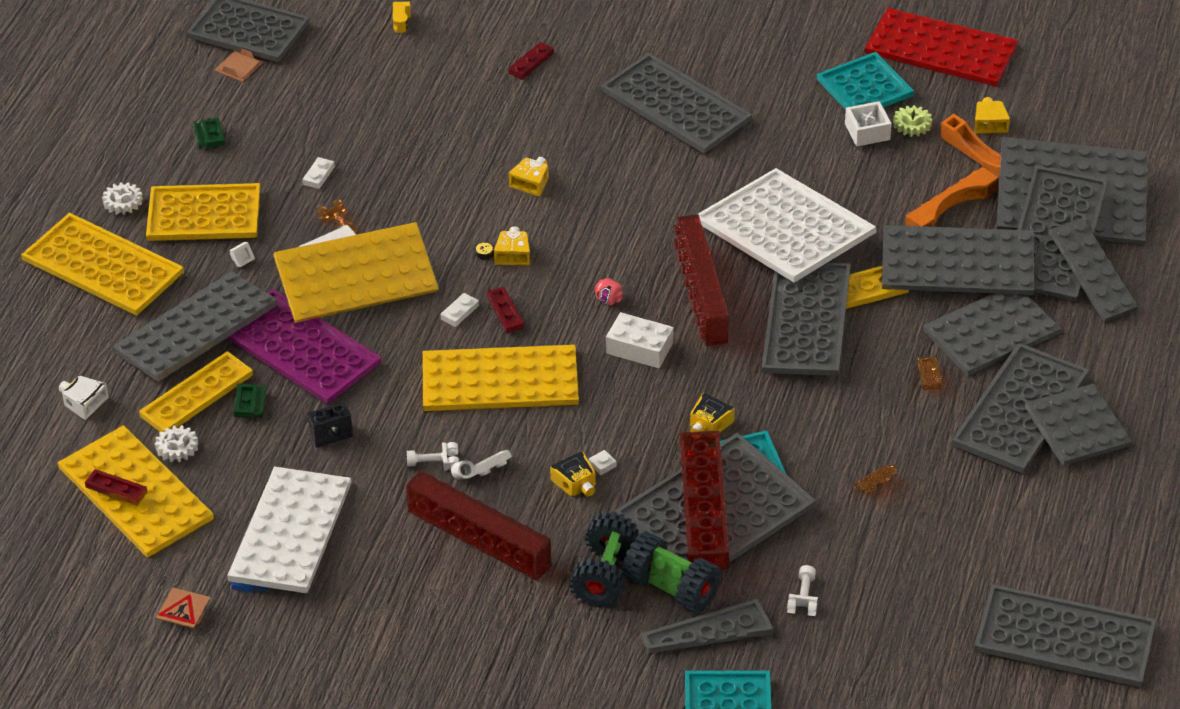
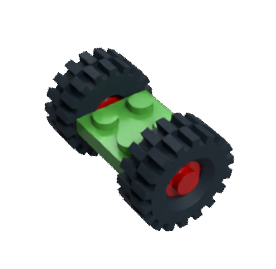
[569,511,639,608]
[622,531,721,614]

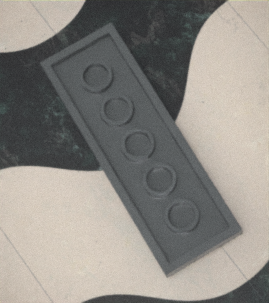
[1049,218,1138,322]

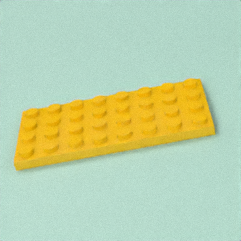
[21,213,184,316]
[274,222,439,323]
[423,345,579,411]
[58,425,214,558]

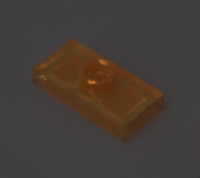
[917,357,942,390]

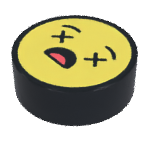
[475,242,494,259]

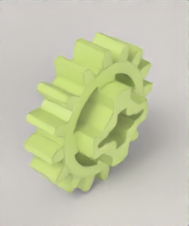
[893,105,932,137]

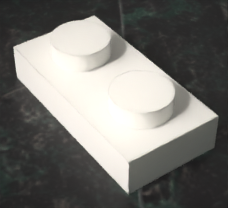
[302,157,335,189]
[441,293,479,327]

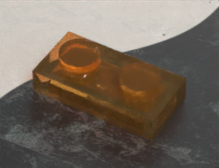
[854,465,897,492]

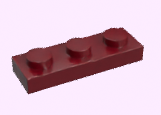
[508,42,554,80]
[486,287,524,333]
[85,469,148,506]

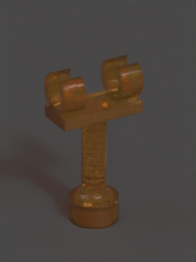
[316,199,357,233]

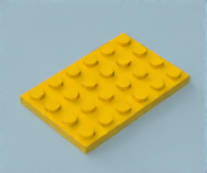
[146,183,261,241]

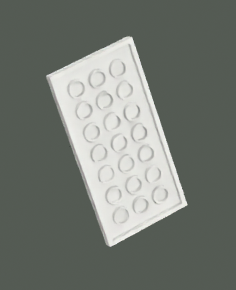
[227,467,351,593]

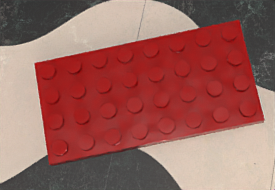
[865,8,1019,87]

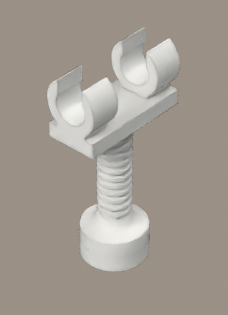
[407,442,459,471]
[787,565,818,616]

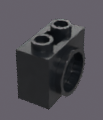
[308,402,353,448]

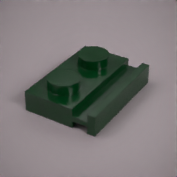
[193,118,225,150]
[234,384,266,418]

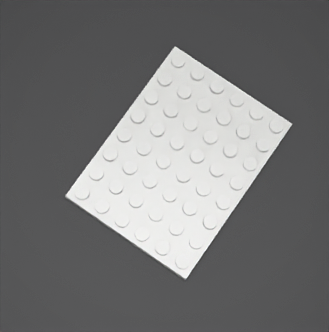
[695,168,876,282]

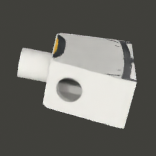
[59,376,109,420]

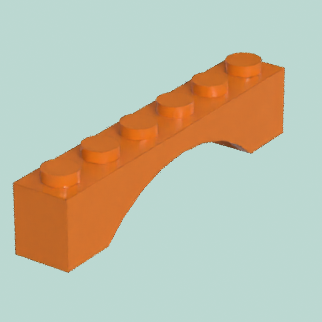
[941,113,1001,177]
[905,167,999,227]

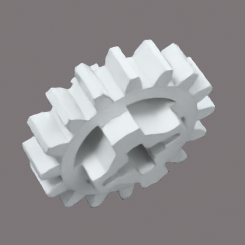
[102,182,143,215]
[155,425,198,462]

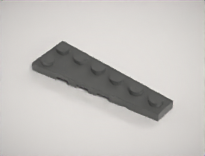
[641,599,773,654]

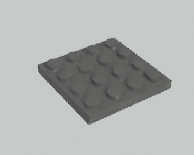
[1025,384,1132,466]

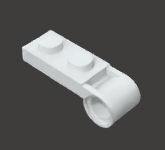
[451,450,512,480]

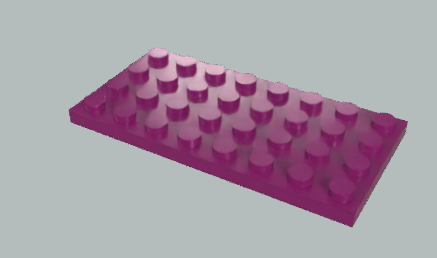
[226,289,382,404]

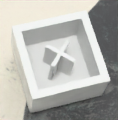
[845,101,891,146]

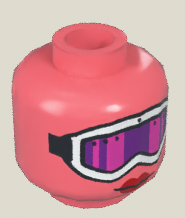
[594,278,623,306]

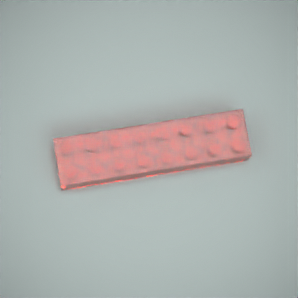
[674,214,729,346]
[679,431,729,569]
[406,470,552,581]

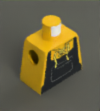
[690,393,735,437]
[550,451,596,497]

